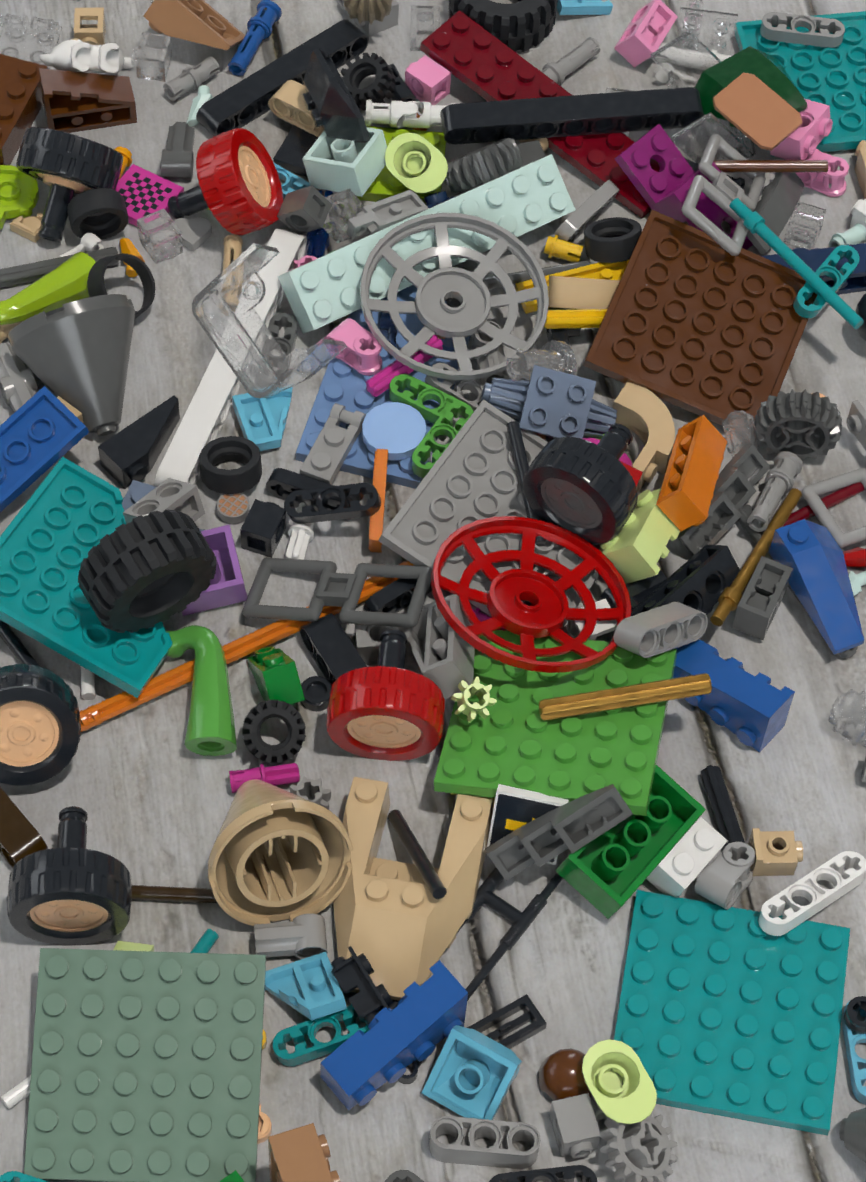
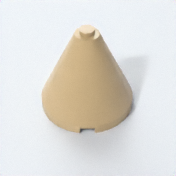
[207,779,353,926]

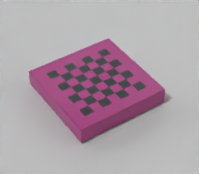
[115,164,184,233]

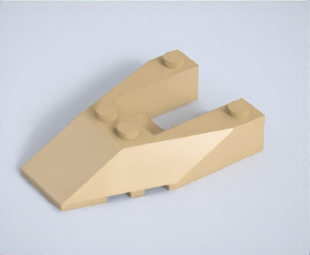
[333,777,493,1001]

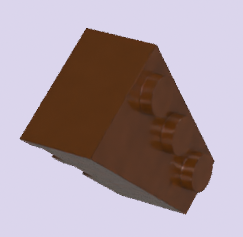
[38,68,137,133]

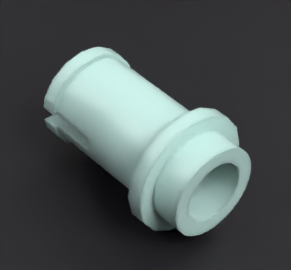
[829,224,866,247]

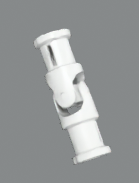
[366,100,455,128]

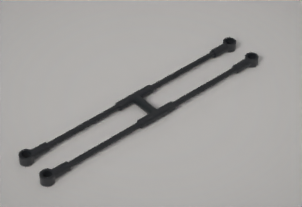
[388,867,563,1084]

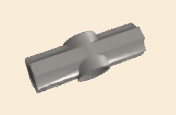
[0,342,38,413]

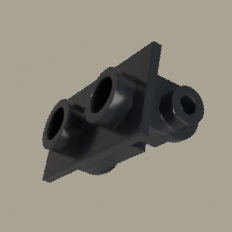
[331,946,393,1026]

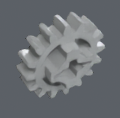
[600,1113,678,1182]

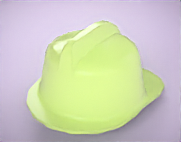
[385,133,448,193]
[582,1039,657,1124]

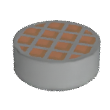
[217,493,250,524]

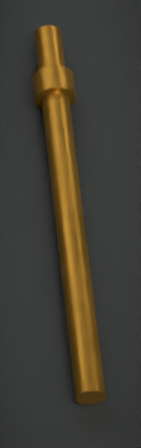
[710,488,802,626]

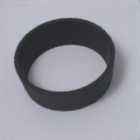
[87,253,155,319]

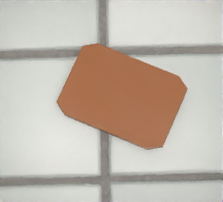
[713,72,803,151]

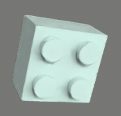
[302,127,387,197]

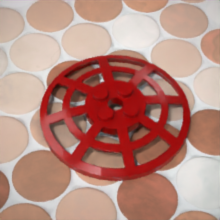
[431,516,631,673]

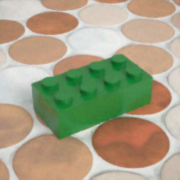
[555,765,706,919]

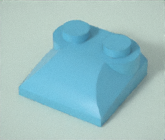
[422,1025,522,1120]

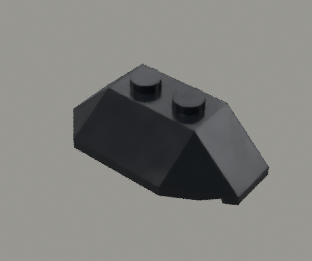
[302,48,370,143]

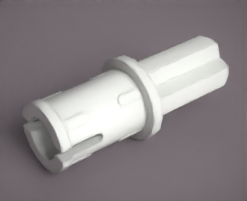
[285,502,318,560]

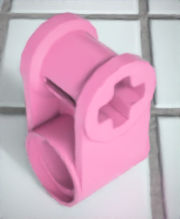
[795,149,849,197]
[323,318,383,376]

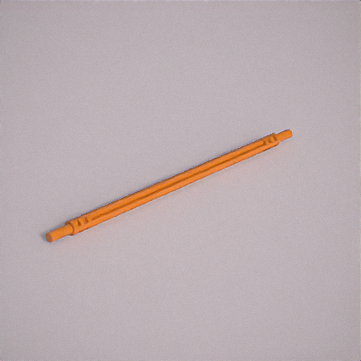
[80,561,415,732]

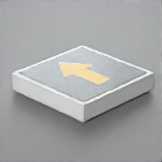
[487,784,569,865]

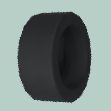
[67,188,128,240]
[584,217,642,263]
[199,436,262,494]

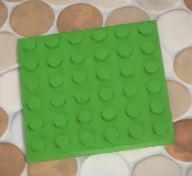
[434,630,677,816]

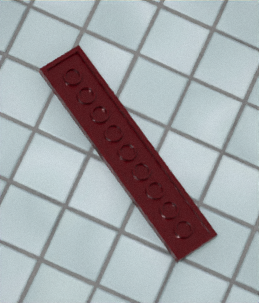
[420,10,660,219]

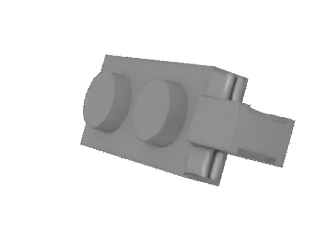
[346,190,429,240]

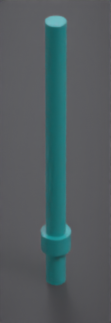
[729,198,864,330]

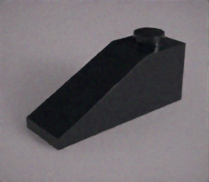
[98,395,180,489]

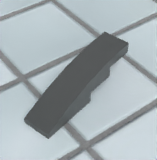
[746,172,805,255]
[678,443,771,556]
[485,784,633,881]

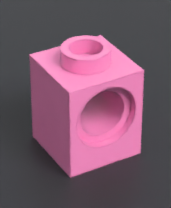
[405,55,451,105]

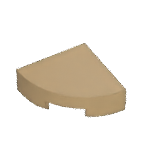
[10,213,43,243]

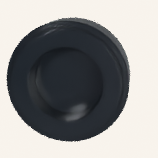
[301,676,332,712]

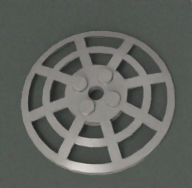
[360,213,549,380]

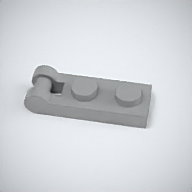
[300,403,366,485]

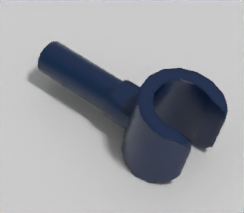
[380,312,398,355]

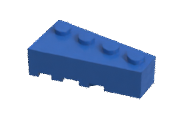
[673,639,795,753]
[320,960,468,1111]

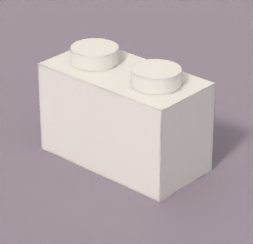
[646,817,728,898]

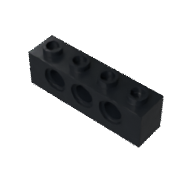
[631,544,740,616]

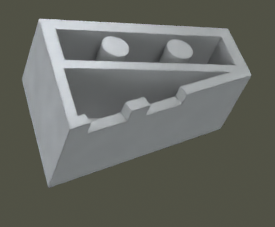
[403,594,475,699]

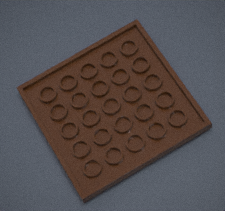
[583,210,818,441]

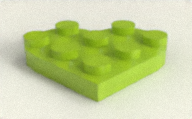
[0,165,39,230]

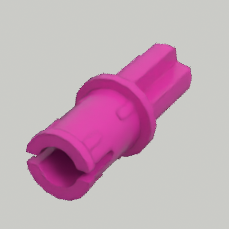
[229,763,300,793]

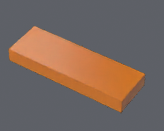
[369,449,388,553]

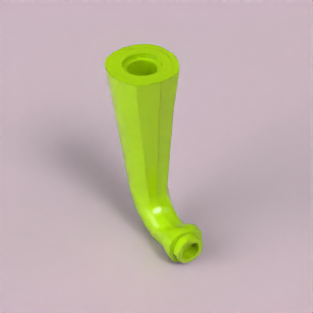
[0,252,105,325]

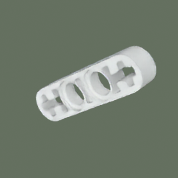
[758,851,866,936]

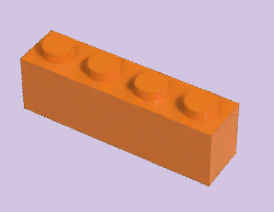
[656,415,727,532]

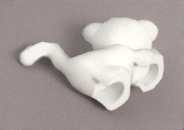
[39,38,135,73]

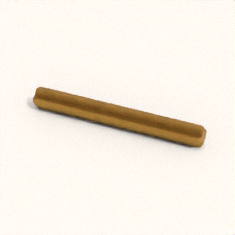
[539,673,712,721]

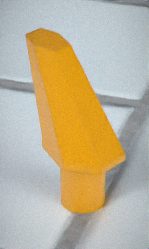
[120,238,145,277]

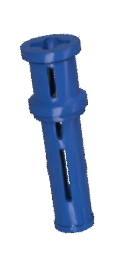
[228,0,282,76]

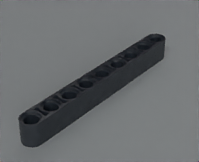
[440,87,705,145]

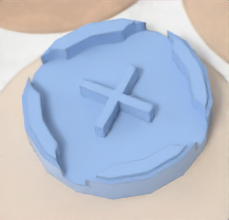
[362,402,426,460]

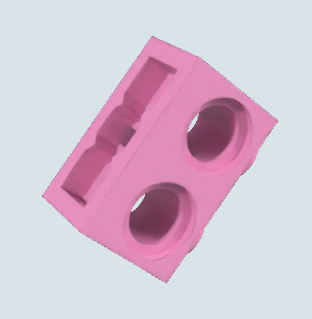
[614,0,678,68]

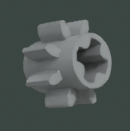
[290,777,331,810]

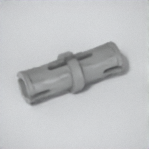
[163,56,220,101]

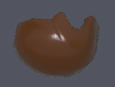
[538,1048,592,1101]

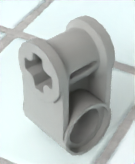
[695,842,755,910]

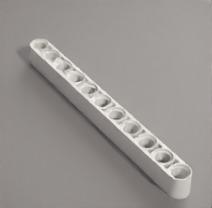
[155,228,307,487]

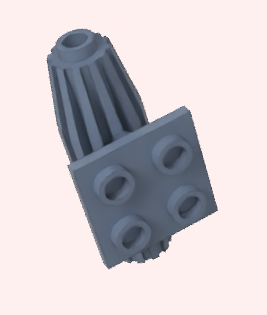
[481,365,617,440]

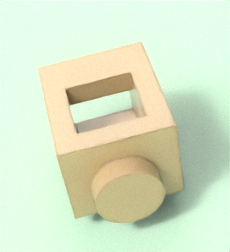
[74,7,106,45]
[748,828,803,876]

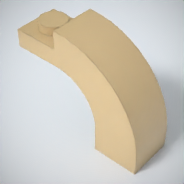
[613,381,675,492]

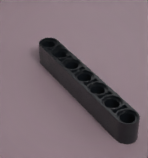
[196,19,369,136]

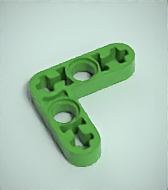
[389,374,474,478]

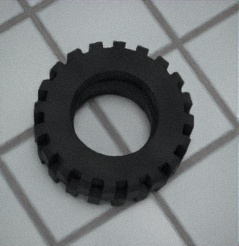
[448,0,558,52]
[78,510,217,633]

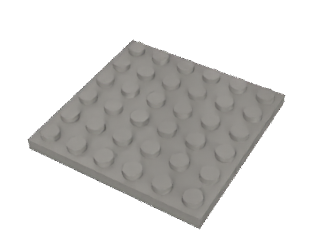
[379,399,601,630]

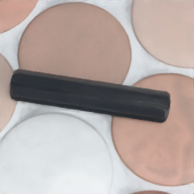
[700,765,745,848]

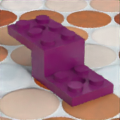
[615,124,753,250]

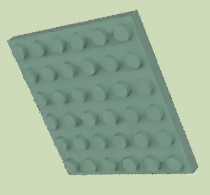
[24,948,266,1182]

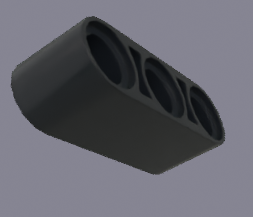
[300,613,367,685]

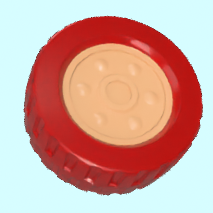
[167,128,283,236]
[326,629,445,761]

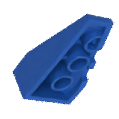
[769,519,864,655]

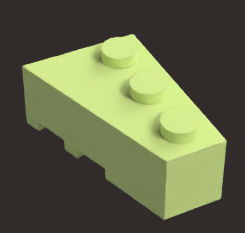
[599,488,680,584]

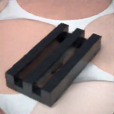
[467,994,547,1049]

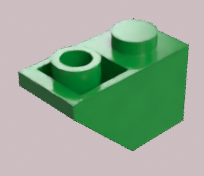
[247,646,305,705]

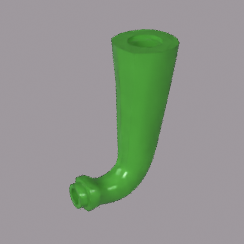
[166,625,237,756]

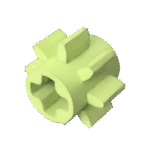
[451,677,497,723]

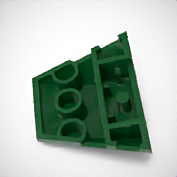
[694,46,808,128]

